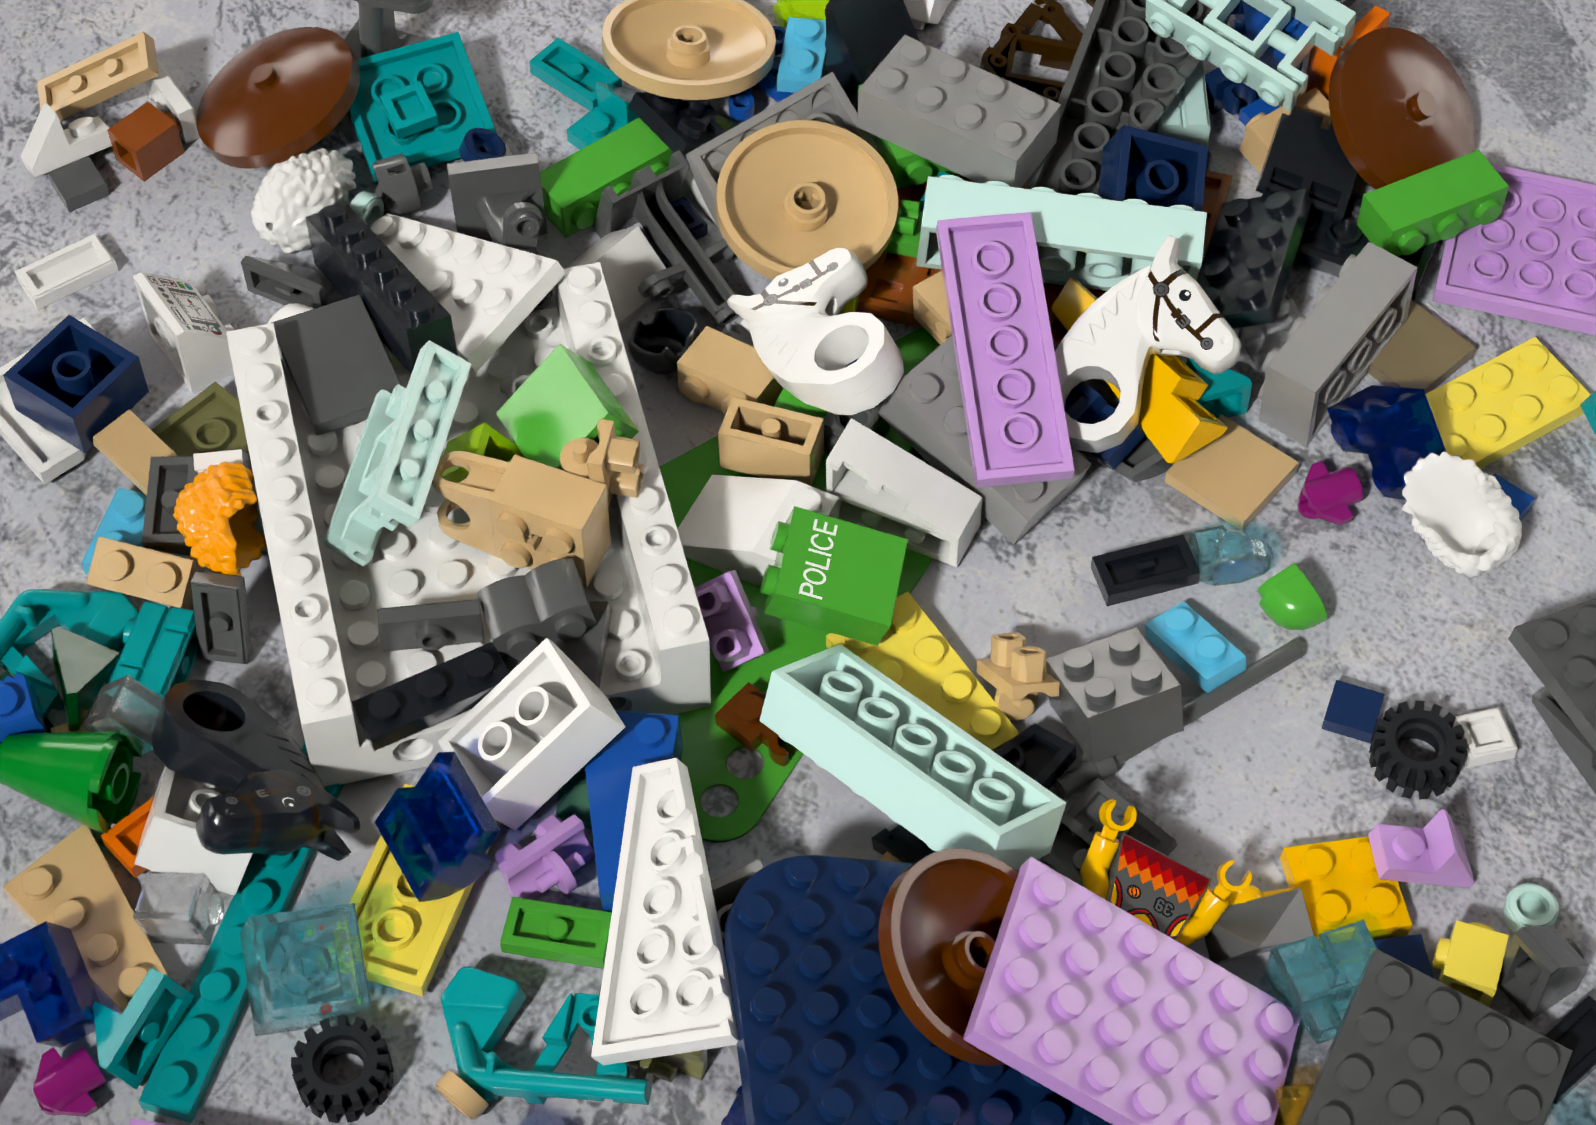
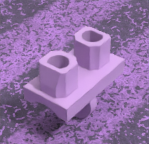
[694,570,770,672]
[495,814,595,900]

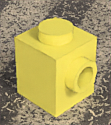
[1432,920,1509,1007]

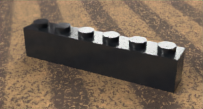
[305,204,458,374]

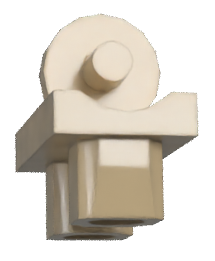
[560,419,644,507]
[976,632,1060,721]

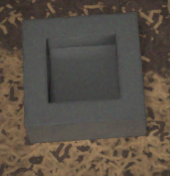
[48,156,110,212]

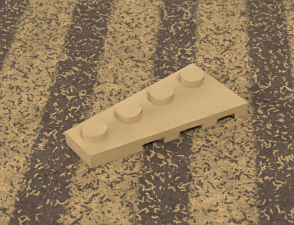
[3,824,169,1014]

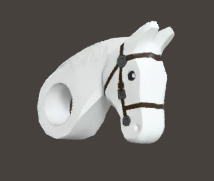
[1055,235,1241,453]
[727,248,904,415]

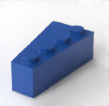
[585,711,683,912]

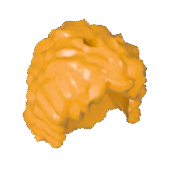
[173,461,267,576]

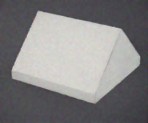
[552,226,666,329]

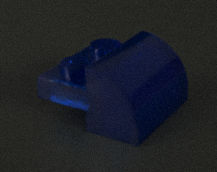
[374,752,501,902]

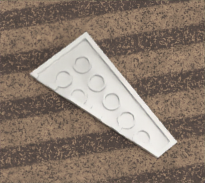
[370,213,566,372]
[591,758,739,1066]

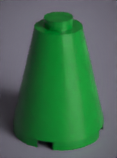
[0,731,142,833]

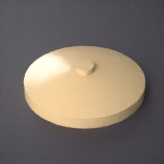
[602,0,776,100]
[715,120,898,280]

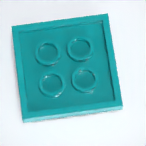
[348,32,497,183]

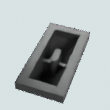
[241,255,327,308]
[1204,888,1315,964]

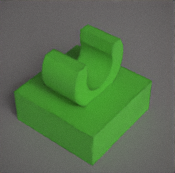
[884,199,923,258]

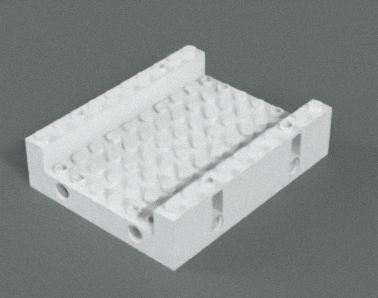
[226,262,711,786]

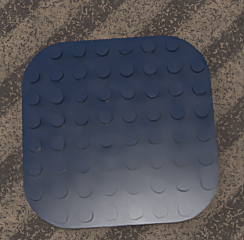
[724,855,1112,1125]

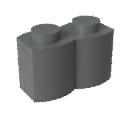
[477,558,597,659]

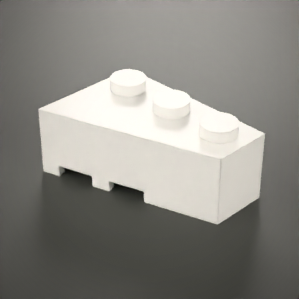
[826,418,982,567]

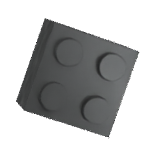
[1046,627,1184,763]

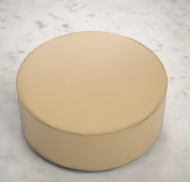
[435,1070,489,1120]

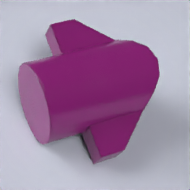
[1297,461,1363,525]
[33,1047,106,1117]

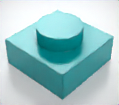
[379,81,438,139]

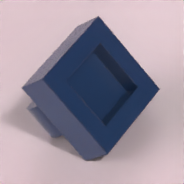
[1205,67,1257,115]

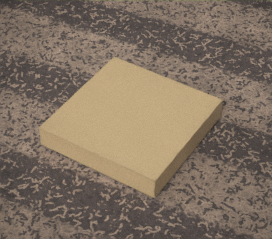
[1165,414,1299,531]

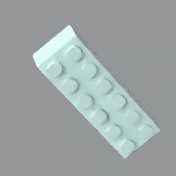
[916,175,1207,291]
[759,644,1066,870]

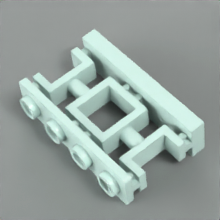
[1145,0,1356,111]
[324,340,471,566]

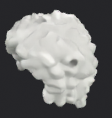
[251,148,357,254]
[1402,452,1522,579]

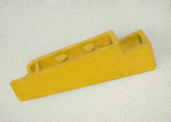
[1052,277,1228,463]

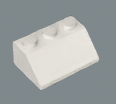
[438,638,626,831]

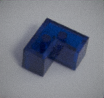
[1327,385,1446,500]
[0,921,100,1048]

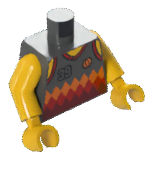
[1080,799,1252,947]

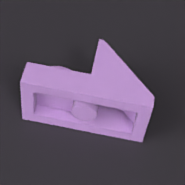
[1368,809,1475,888]

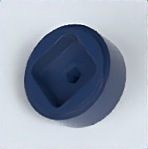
[459,128,506,162]

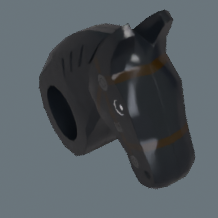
[152,679,360,861]

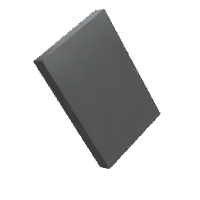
[271,294,402,435]

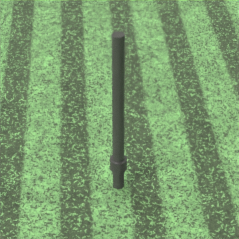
[1054,640,1304,798]

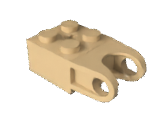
[432,451,611,588]

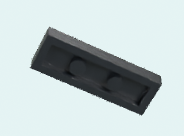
[351,642,510,751]

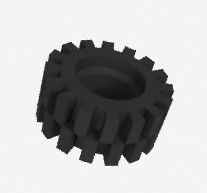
[1369,700,1467,800]
[291,1015,394,1123]

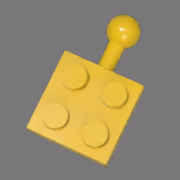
[1226,836,1412,949]

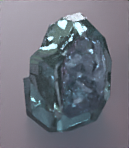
[1189,524,1274,586]

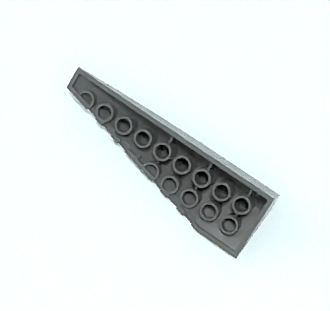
[1025,0,1232,195]

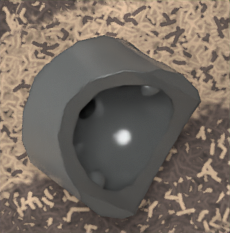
[372,153,433,216]

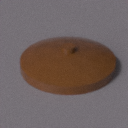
[196,27,360,169]
[1329,27,1475,190]
[878,848,1018,1066]

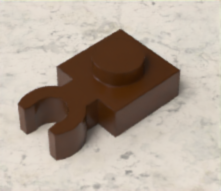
[715,682,789,767]

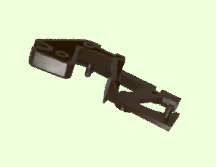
[979,0,1096,102]

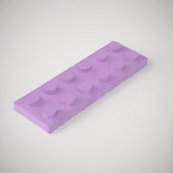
[936,212,1075,488]

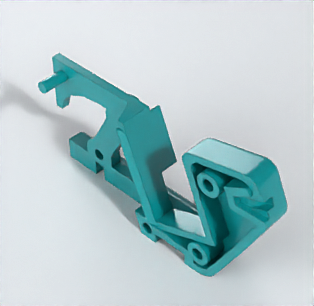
[0,589,139,720]
[440,966,653,1105]

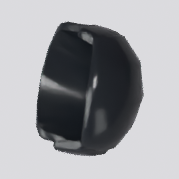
[628,307,699,374]

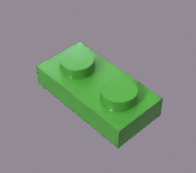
[500,897,612,969]

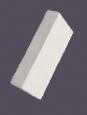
[14,233,119,310]

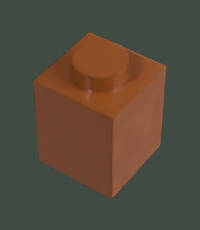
[107,101,184,182]

